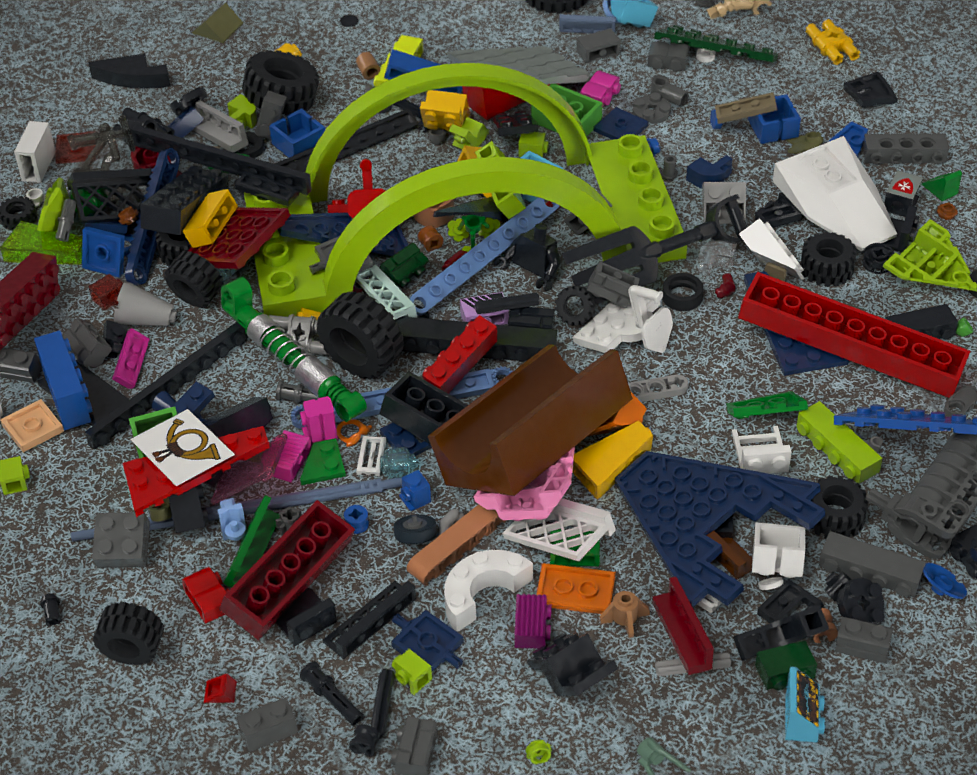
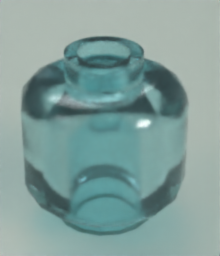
[380,447,416,479]

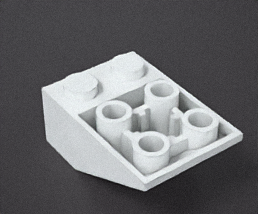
[739,218,805,280]

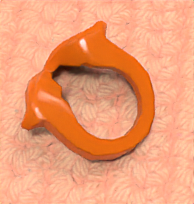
[336,419,372,447]

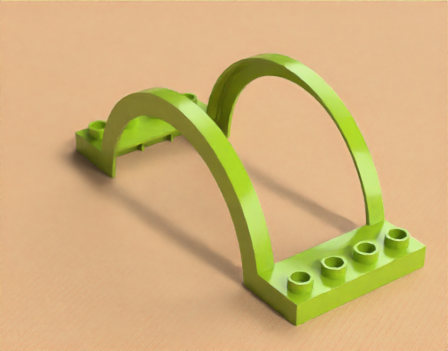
[244,63,687,317]

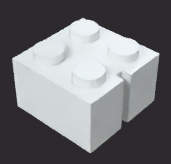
[752,522,805,578]

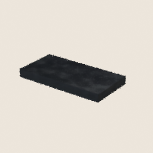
[38,360,129,426]

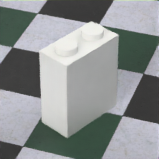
[14,121,56,183]

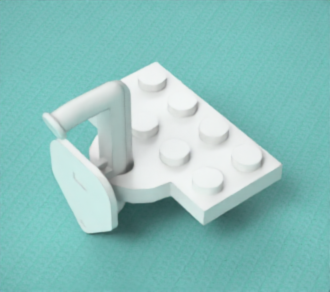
[572,285,673,353]

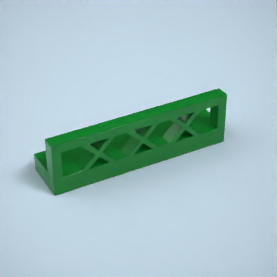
[223,495,279,588]

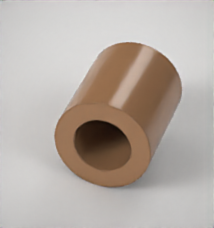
[356,52,381,80]

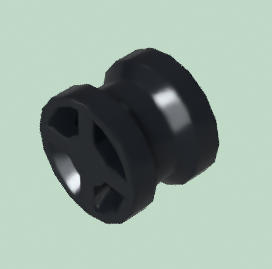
[349,724,380,757]

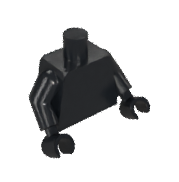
[494,223,561,291]

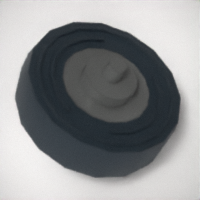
[394,514,437,544]

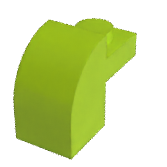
[227,94,257,129]
[449,117,489,150]

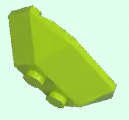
[37,177,70,231]

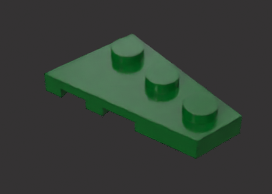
[726,391,808,419]

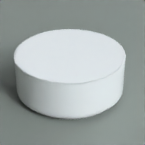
[696,48,715,63]

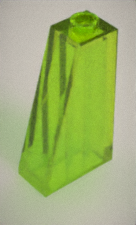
[0,221,82,265]

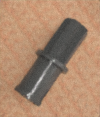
[55,199,76,242]

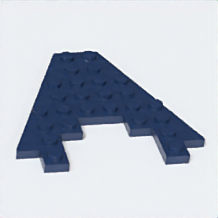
[614,451,825,608]

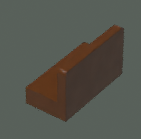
[706,531,753,580]

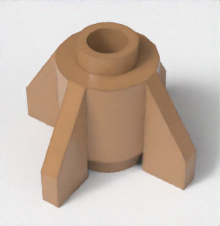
[600,591,650,638]

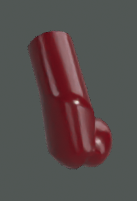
[715,273,736,299]

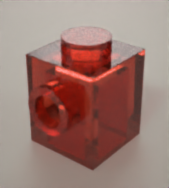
[88,274,123,311]

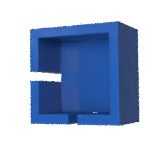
[748,94,801,144]
[269,109,325,158]

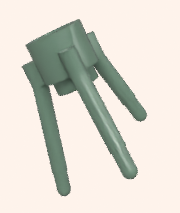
[637,737,691,775]

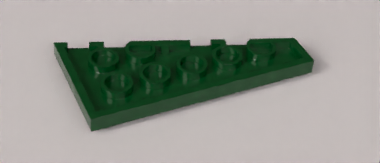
[654,25,779,62]

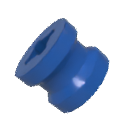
[344,505,369,534]

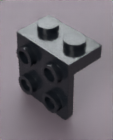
[883,205,920,252]
[276,588,337,647]

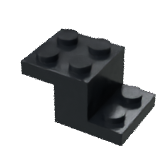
[527,632,619,696]

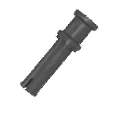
[276,380,318,404]

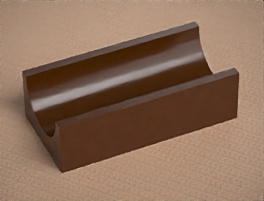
[428,344,633,496]

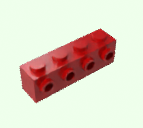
[422,315,497,394]

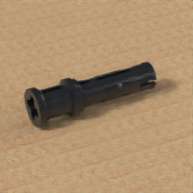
[299,661,364,727]

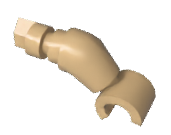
[707,0,772,19]

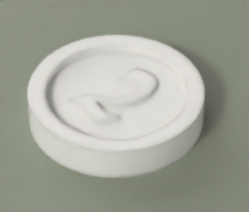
[758,577,784,590]

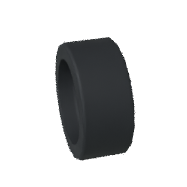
[662,273,704,311]

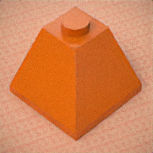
[587,392,647,437]

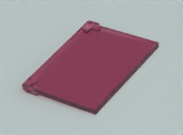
[210,433,288,505]

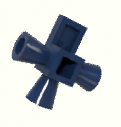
[152,381,215,422]

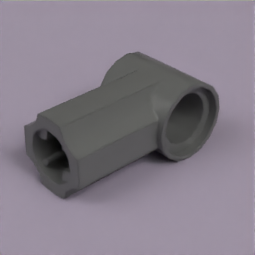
[650,74,689,106]

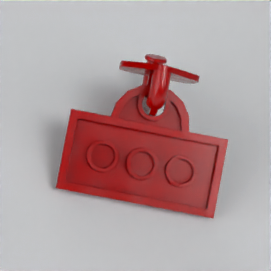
[328,158,386,219]

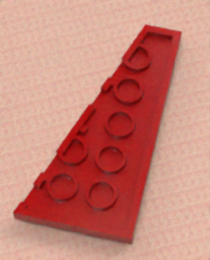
[122,426,270,517]

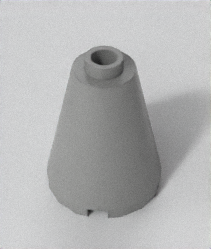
[114,282,177,326]

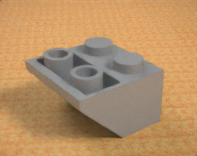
[702,182,746,224]

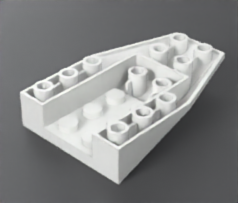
[773,136,897,251]

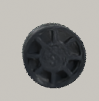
[862,243,894,274]

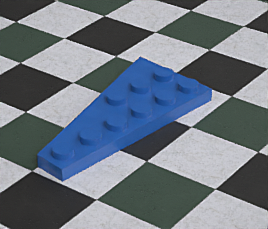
[834,404,977,435]

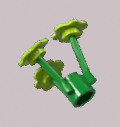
[448,215,500,252]

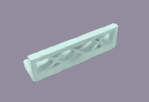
[355,264,417,320]

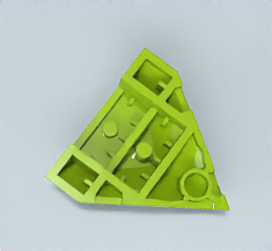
[883,219,977,291]

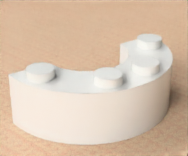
[444,550,533,632]

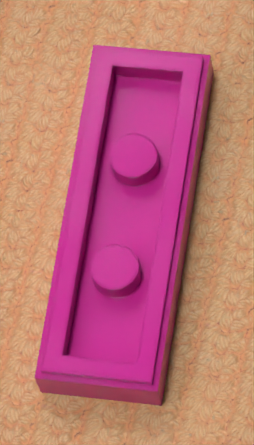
[112,328,150,389]

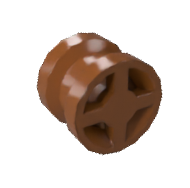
[417,225,444,252]

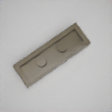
[715,92,777,124]

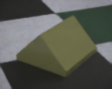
[192,2,244,43]

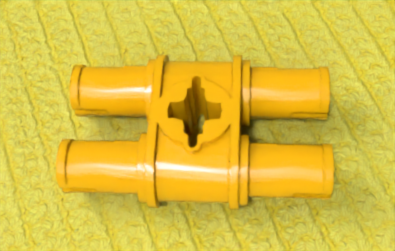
[805,19,860,65]

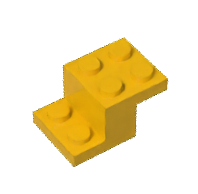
[420,90,470,131]

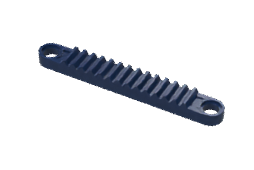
[125,148,180,286]

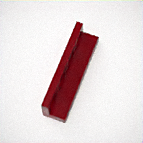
[652,577,714,675]

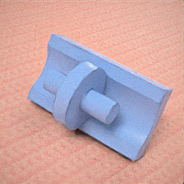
[217,498,247,541]

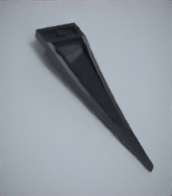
[433,197,511,223]

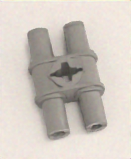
[265,314,330,356]

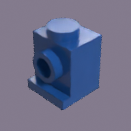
[399,470,431,512]

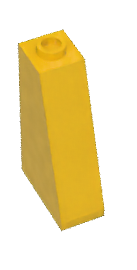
[572,421,653,499]

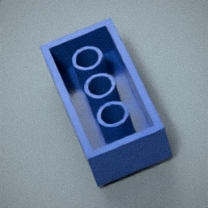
[34,331,93,430]

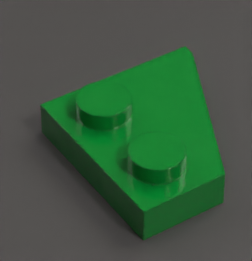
[300,438,346,486]

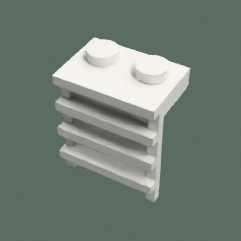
[732,426,791,474]

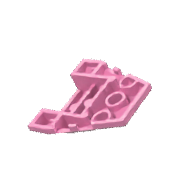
[474,447,575,521]

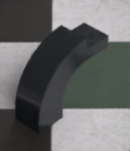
[733,605,829,661]

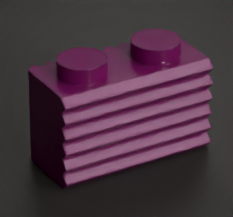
[514,594,552,649]

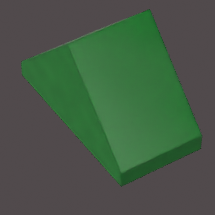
[921,170,962,201]

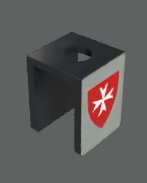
[884,171,923,217]

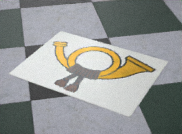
[130,409,235,486]

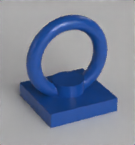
[82,226,134,278]

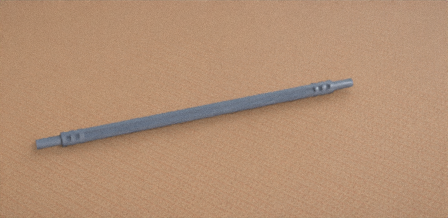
[71,477,402,542]

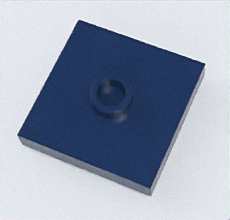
[593,107,648,140]

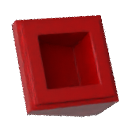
[204,673,237,703]

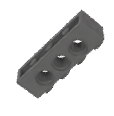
[862,133,949,164]

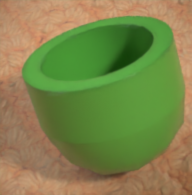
[956,317,974,337]

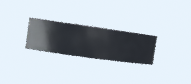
[88,53,171,89]

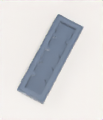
[559,14,616,33]

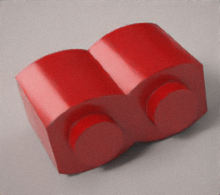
[182,566,229,624]

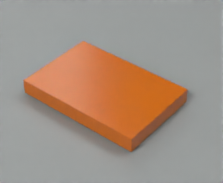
[536,563,616,614]

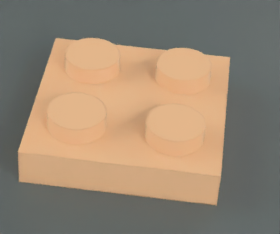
[0,399,64,453]

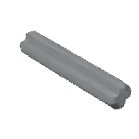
[655,652,731,676]

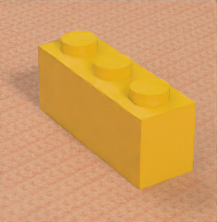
[182,189,238,248]

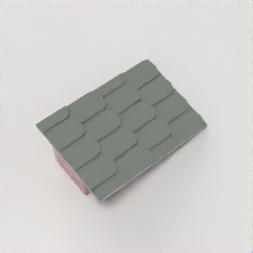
[447,46,592,120]

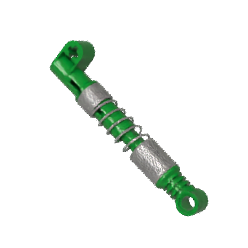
[221,277,367,422]

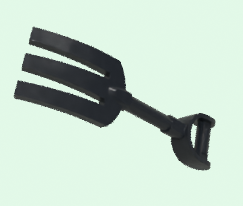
[562,194,747,308]

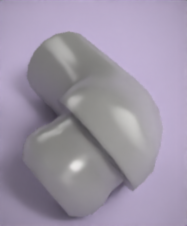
[438,509,464,536]

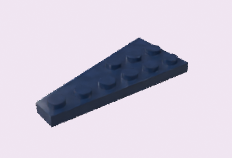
[277,213,409,256]
[744,271,849,376]

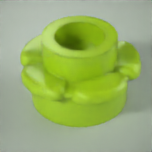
[525,740,551,765]

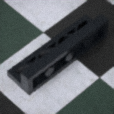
[323,581,416,659]

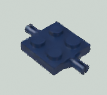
[391,610,464,672]

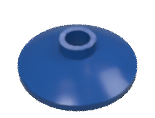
[923,563,967,599]

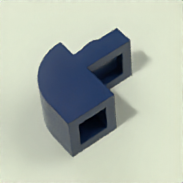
[686,155,732,188]

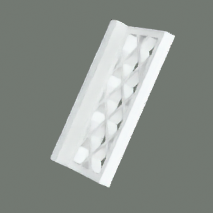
[502,499,616,561]

